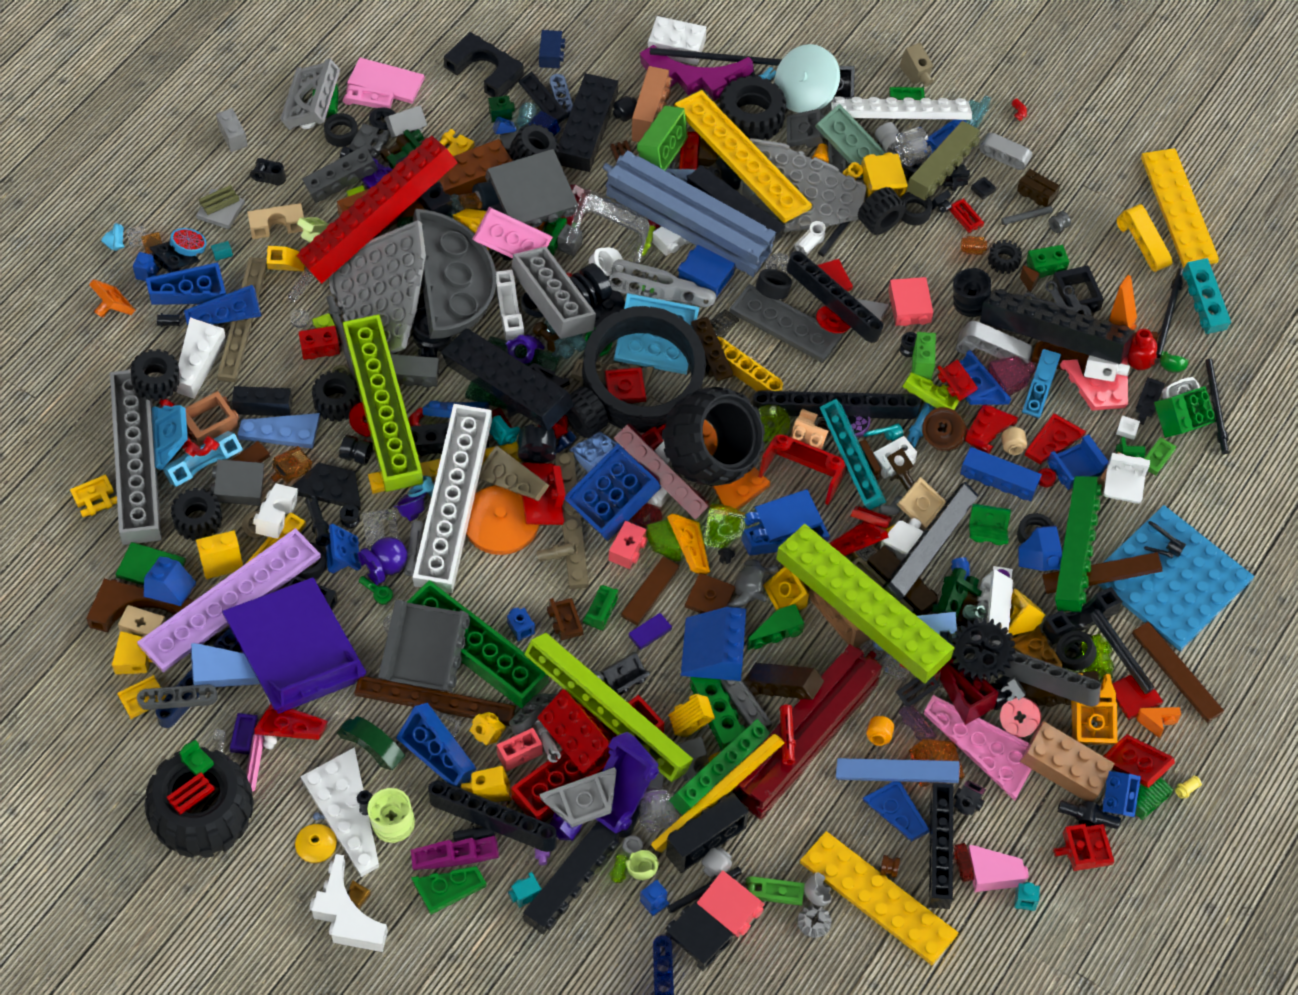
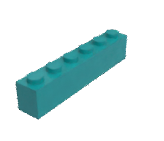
[820,399,886,510]

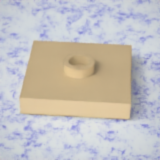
[896,477,947,530]

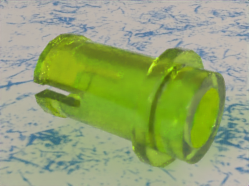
[609,855,629,883]

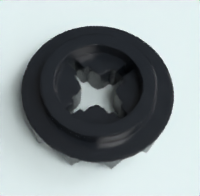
[369,107,396,132]

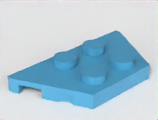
[151,405,188,470]

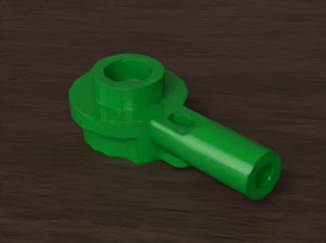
[358,576,393,605]

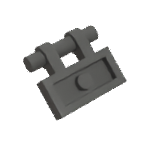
[349,123,390,159]

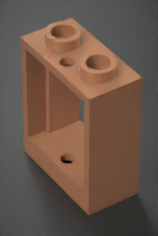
[186,391,239,446]

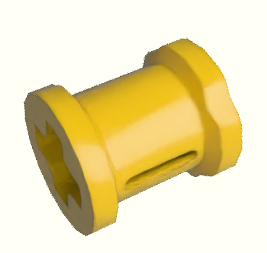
[842,162,863,180]

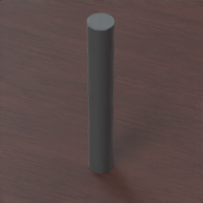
[1001,206,1053,225]

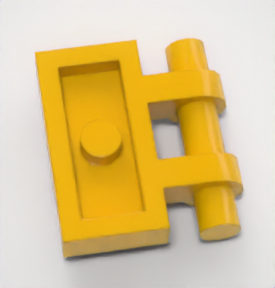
[439,129,475,156]
[70,474,117,518]

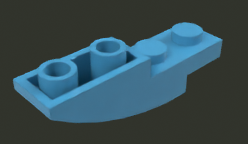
[1022,349,1061,418]

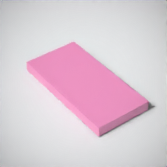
[347,58,425,104]
[472,207,553,258]

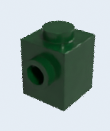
[488,95,515,123]

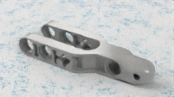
[609,259,716,307]

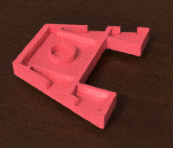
[1060,356,1128,411]

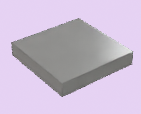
[196,189,245,229]

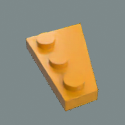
[667,513,710,575]

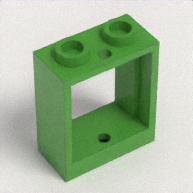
[912,332,936,381]

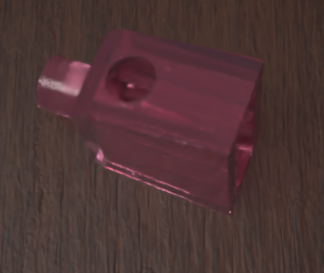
[988,356,1035,396]

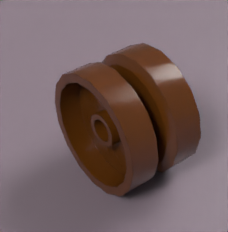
[922,407,967,452]

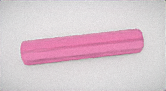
[246,734,264,792]

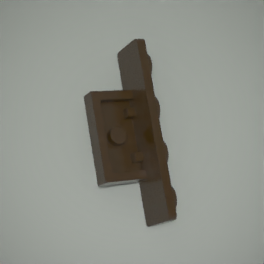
[691,317,733,381]

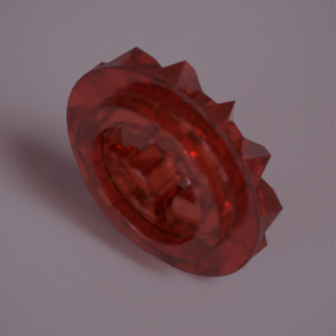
[632,504,662,532]

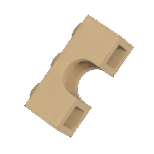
[247,203,304,239]

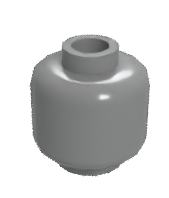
[701,847,732,878]

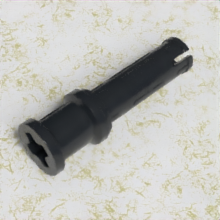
[305,495,331,546]

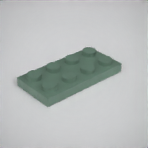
[815,104,886,177]

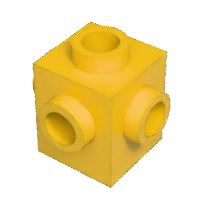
[469,712,506,746]

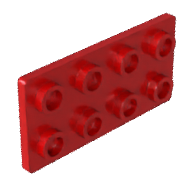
[521,463,566,525]
[537,689,610,774]

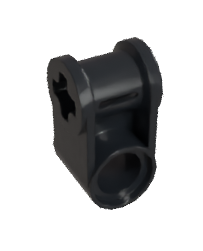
[250,158,286,186]

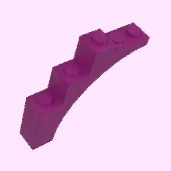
[639,45,754,101]

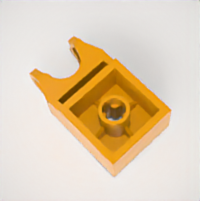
[1071,673,1118,745]

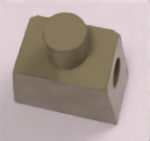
[899,42,933,87]

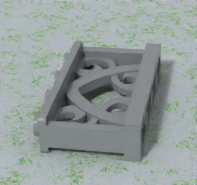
[281,58,340,130]

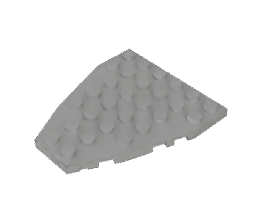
[739,138,867,232]
[329,220,426,354]

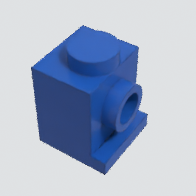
[133,252,159,281]
[507,608,535,642]
[640,880,669,916]

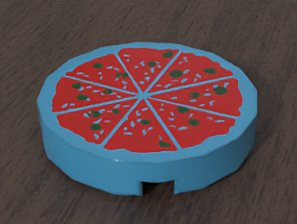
[170,228,207,256]

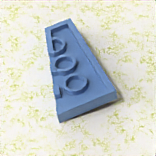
[237,413,320,449]

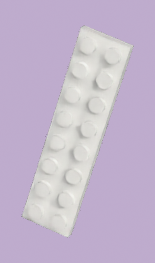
[830,97,972,120]

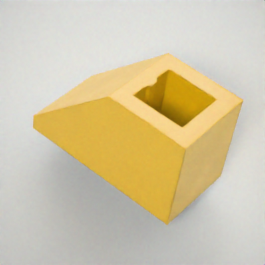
[267,246,304,271]

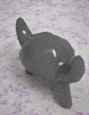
[727,559,780,608]

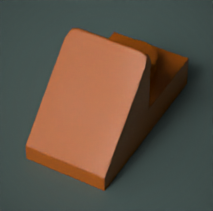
[1136,707,1181,737]

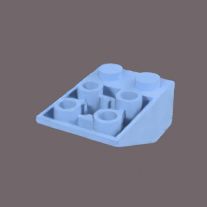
[569,431,628,473]

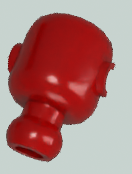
[1127,329,1157,371]

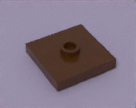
[685,573,735,614]

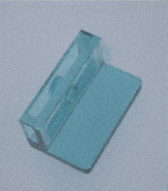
[966,96,991,128]

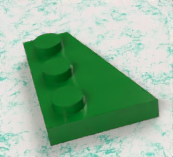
[411,866,487,915]

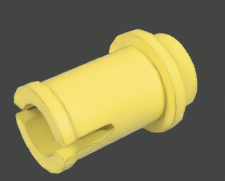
[1175,775,1202,799]

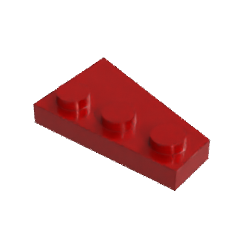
[965,405,1018,447]
[254,704,328,740]

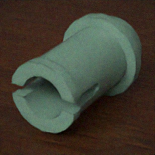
[962,605,986,620]

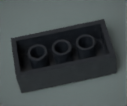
[666,793,749,873]

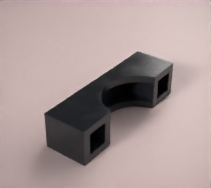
[1042,586,1122,645]

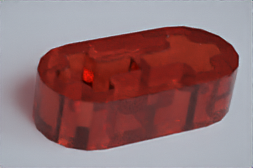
[953,843,974,882]

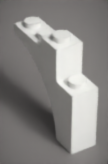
[310,854,388,952]

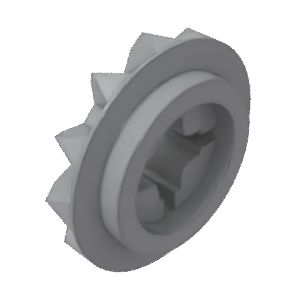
[798,904,832,938]

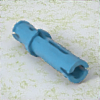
[907,402,935,449]

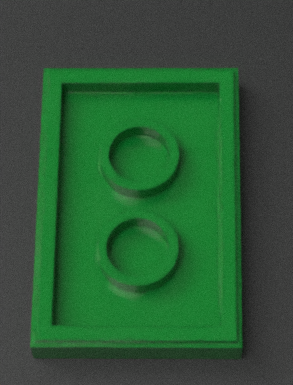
[115,542,186,586]

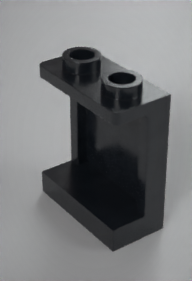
[666,902,733,971]

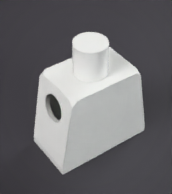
[1084,355,1130,382]
[880,518,923,561]

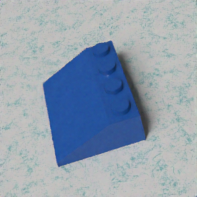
[565,444,662,542]
[681,607,746,681]

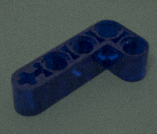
[652,935,674,995]

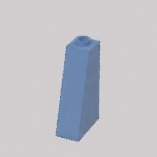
[191,643,260,687]

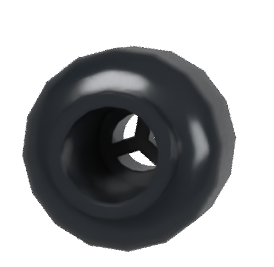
[612,96,637,122]

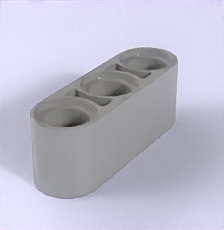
[979,133,1033,170]

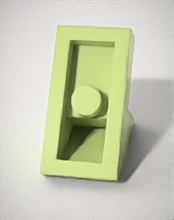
[297,217,329,243]

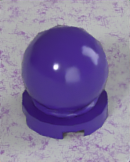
[357,537,408,585]

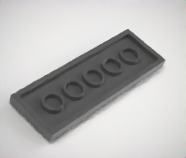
[730,284,843,363]

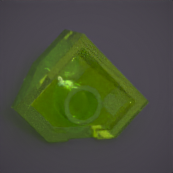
[703,503,746,549]

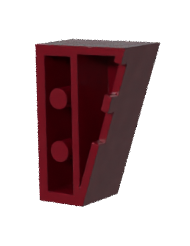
[939,659,999,725]

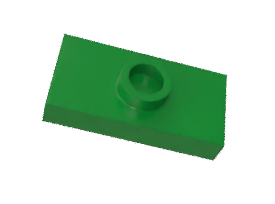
[889,87,925,100]

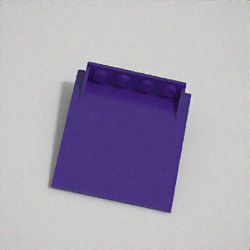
[222,578,366,714]

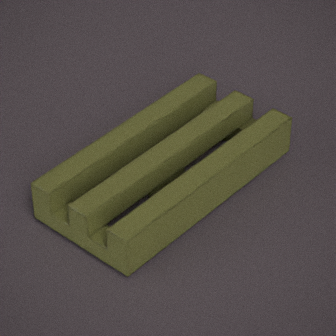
[199,185,240,215]

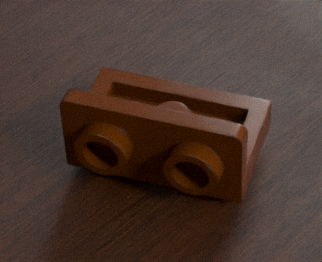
[547,598,584,641]

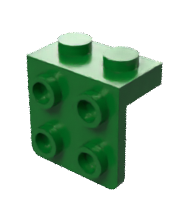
[968,504,1011,545]

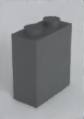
[210,459,264,506]

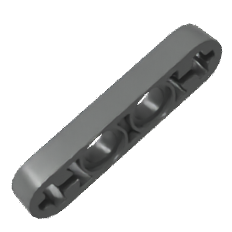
[137,684,218,710]

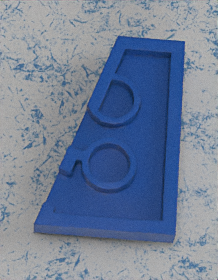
[423,401,489,418]

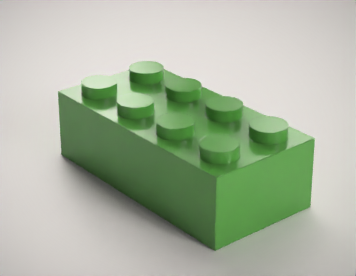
[637,106,688,171]

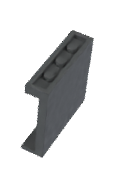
[485,149,578,228]
[378,599,470,693]

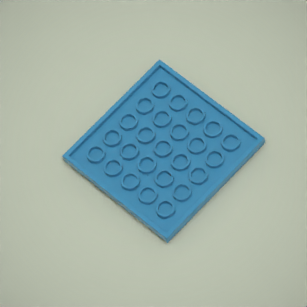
[1097,505,1254,651]

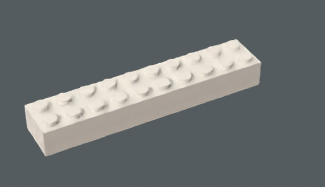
[413,404,492,593]

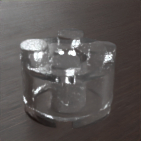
[896,127,932,167]
[639,790,681,833]

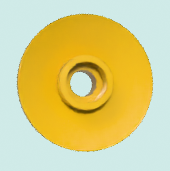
[295,824,337,863]

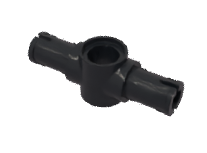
[1057,800,1121,830]

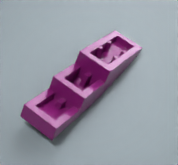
[411,836,499,870]

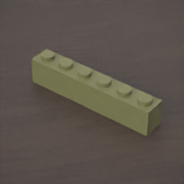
[907,121,980,200]

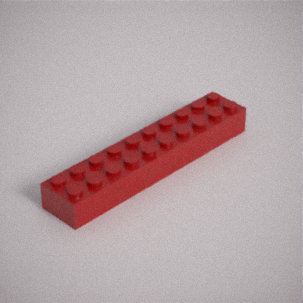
[296,135,458,284]

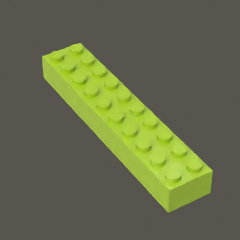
[343,314,423,492]
[776,524,954,684]

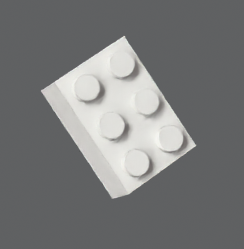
[648,16,707,65]

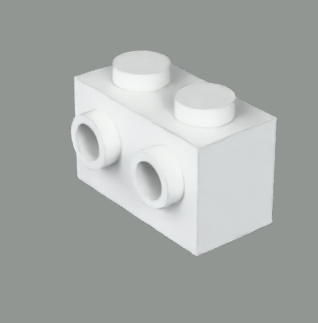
[873,436,917,479]

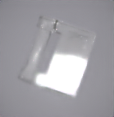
[362,509,402,550]

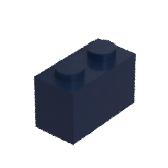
[539,30,565,69]

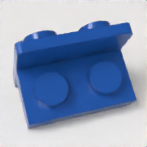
[325,524,361,574]

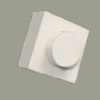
[1116,416,1140,440]

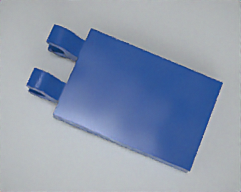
[744,489,823,543]

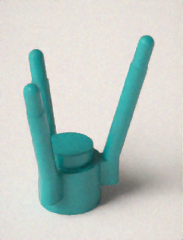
[863,423,904,444]

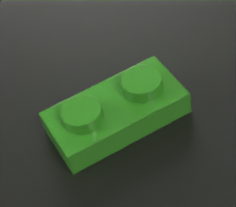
[1144,437,1177,476]

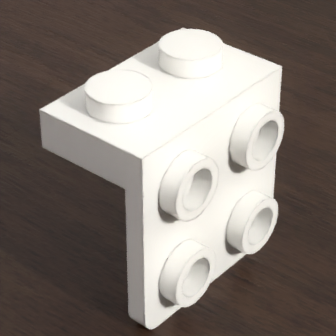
[1104,453,1150,504]

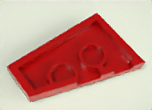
[1024,413,1086,465]
[829,521,889,556]

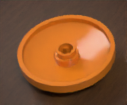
[466,485,539,555]

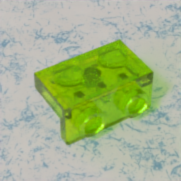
[1082,634,1114,679]

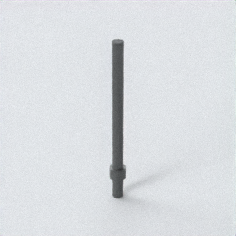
[326,295,356,379]

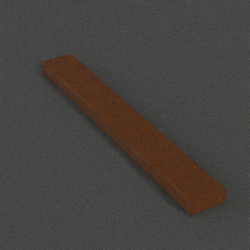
[354,676,516,726]

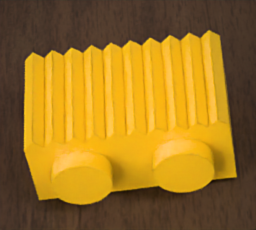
[668,694,715,737]

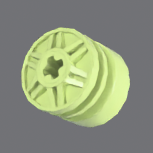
[367,788,415,843]

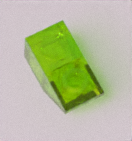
[646,519,682,561]

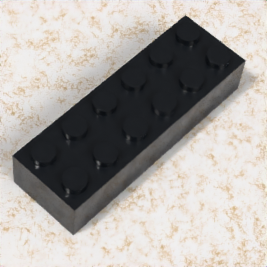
[556,73,618,172]

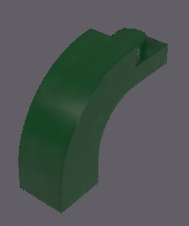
[337,716,405,770]

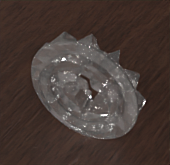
[765,253,789,275]

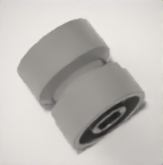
[875,122,906,154]

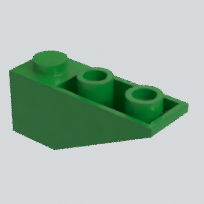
[747,604,804,650]

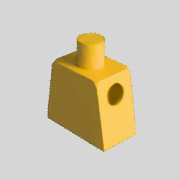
[112,631,153,674]
[461,766,511,802]

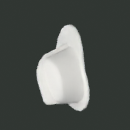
[589,247,624,276]

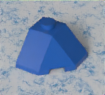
[1018,526,1062,571]

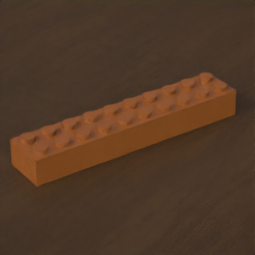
[337,139,512,228]

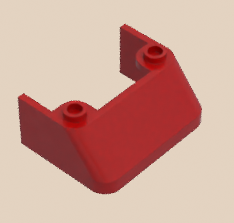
[758,434,847,505]

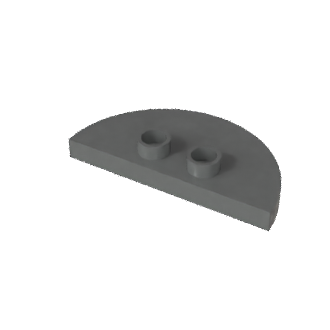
[413,209,496,339]

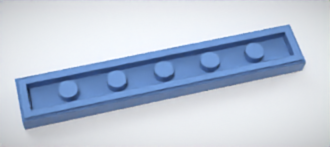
[836,758,960,783]

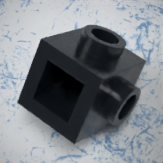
[954,780,986,816]

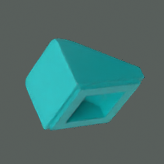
[211,241,233,261]

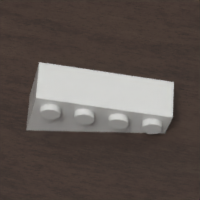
[177,318,226,399]
[966,569,1013,646]

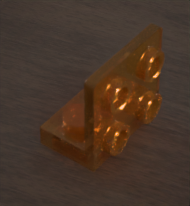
[909,739,965,787]

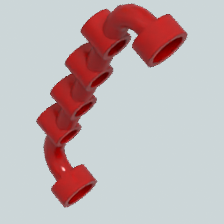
[158,398,220,457]

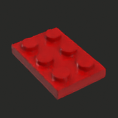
[1103,734,1175,788]

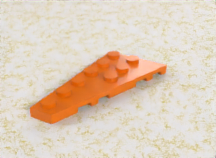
[703,420,771,517]

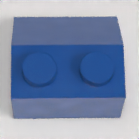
[144,556,196,606]

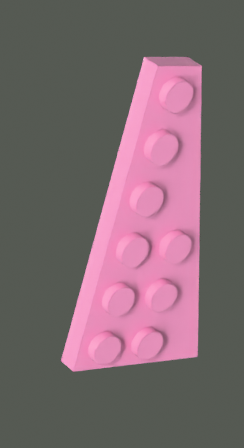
[924,695,1032,801]

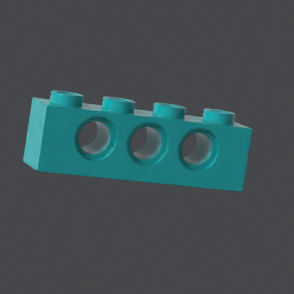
[1182,258,1231,334]

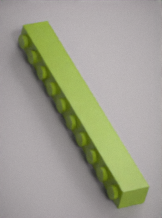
[524,633,693,782]

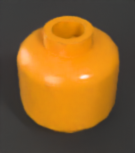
[866,716,894,746]

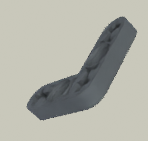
[509,693,581,734]

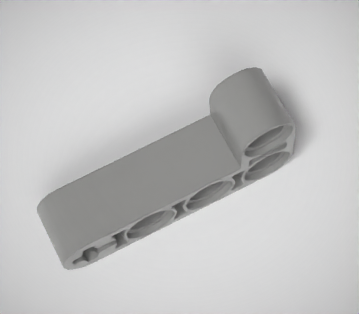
[956,321,1032,367]

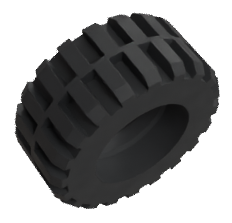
[719,76,786,140]

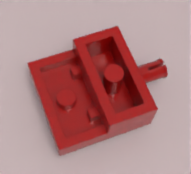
[1053,824,1115,871]

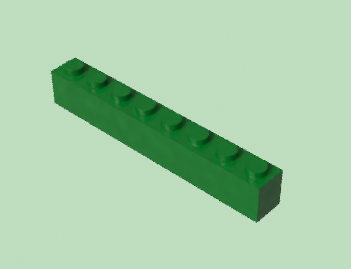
[1055,476,1103,612]

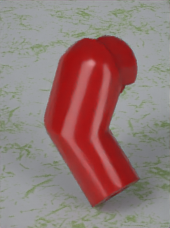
[1011,98,1027,121]

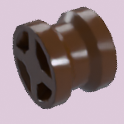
[880,855,900,878]

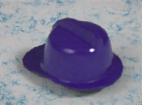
[393,489,427,521]

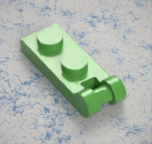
[745,876,805,906]

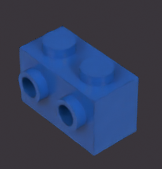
[1102,771,1141,817]

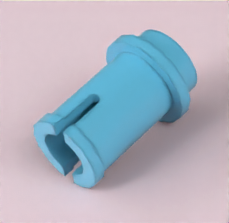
[758,67,776,80]

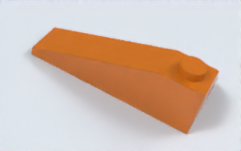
[1109,275,1137,330]

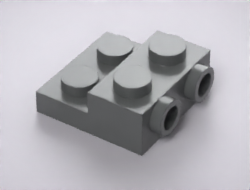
[787,109,826,148]

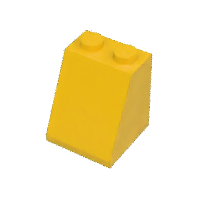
[861,152,908,199]
[196,530,243,579]

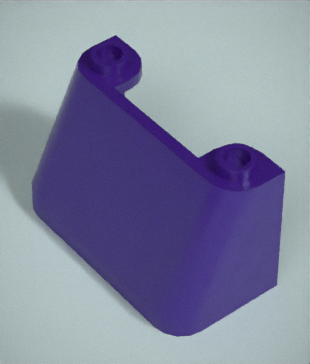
[596,732,659,833]

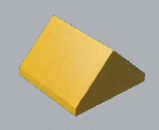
[763,566,809,611]

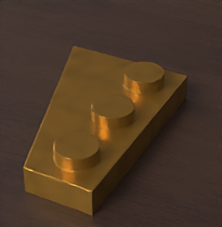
[1012,625,1062,668]

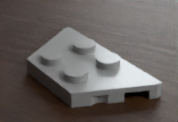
[540,767,616,827]

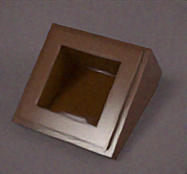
[1020,266,1040,292]

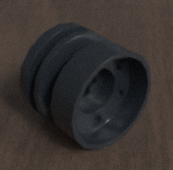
[569,263,612,307]
[953,268,991,317]

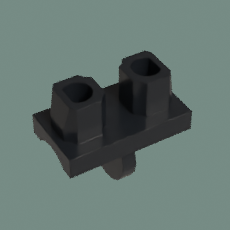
[938,164,970,192]

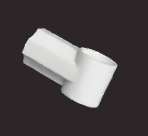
[794,221,826,256]

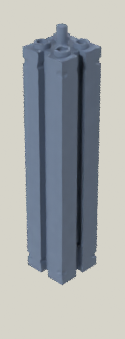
[603,150,776,277]

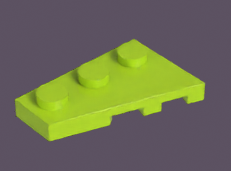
[902,372,959,410]

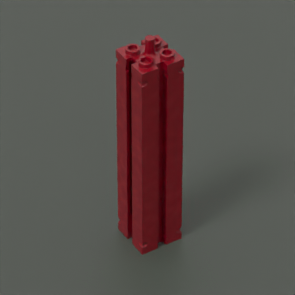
[729,644,882,820]

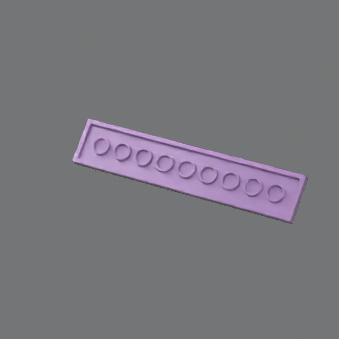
[137,528,321,672]

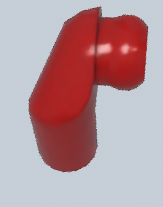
[408,407,425,427]

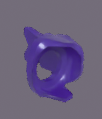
[506,334,545,364]

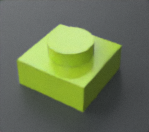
[312,313,336,329]

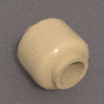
[1001,427,1027,455]

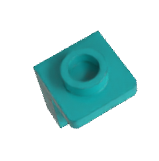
[490,415,520,446]

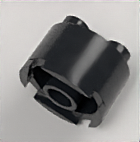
[518,424,556,463]

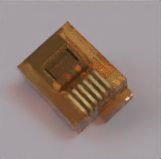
[271,446,312,483]

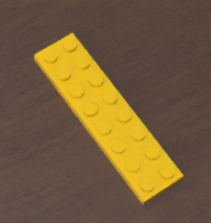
[1141,148,1219,268]
[800,831,959,966]

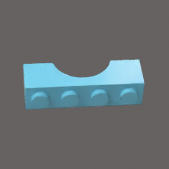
[163,431,243,487]

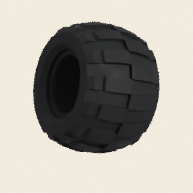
[662,387,765,486]
[144,747,254,858]

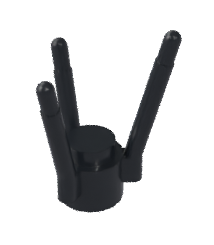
[1144,521,1186,559]

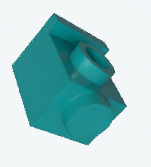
[508,872,542,908]
[1014,882,1040,911]

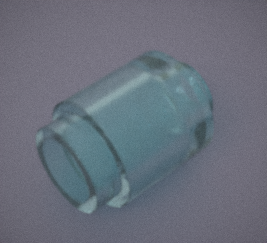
[517,102,537,127]

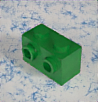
[1026,244,1070,278]

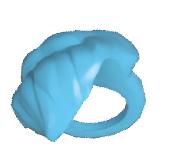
[101,223,125,251]
[407,476,435,497]

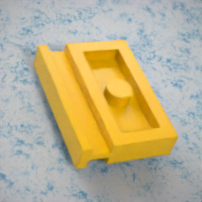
[117,675,166,719]

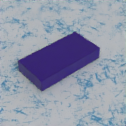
[629,613,672,650]
[229,713,258,755]

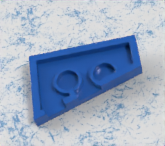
[863,781,929,842]

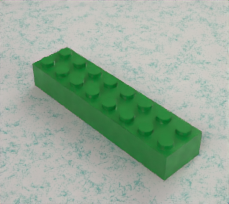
[407,580,549,709]

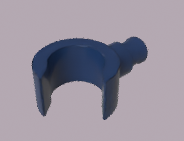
[556,431,577,453]

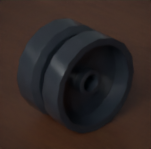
[412,306,453,352]

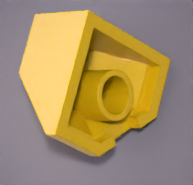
[1008,588,1046,635]

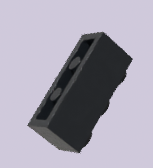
[232,386,293,416]

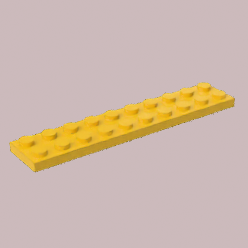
[674,90,812,223]

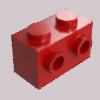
[298,326,340,360]

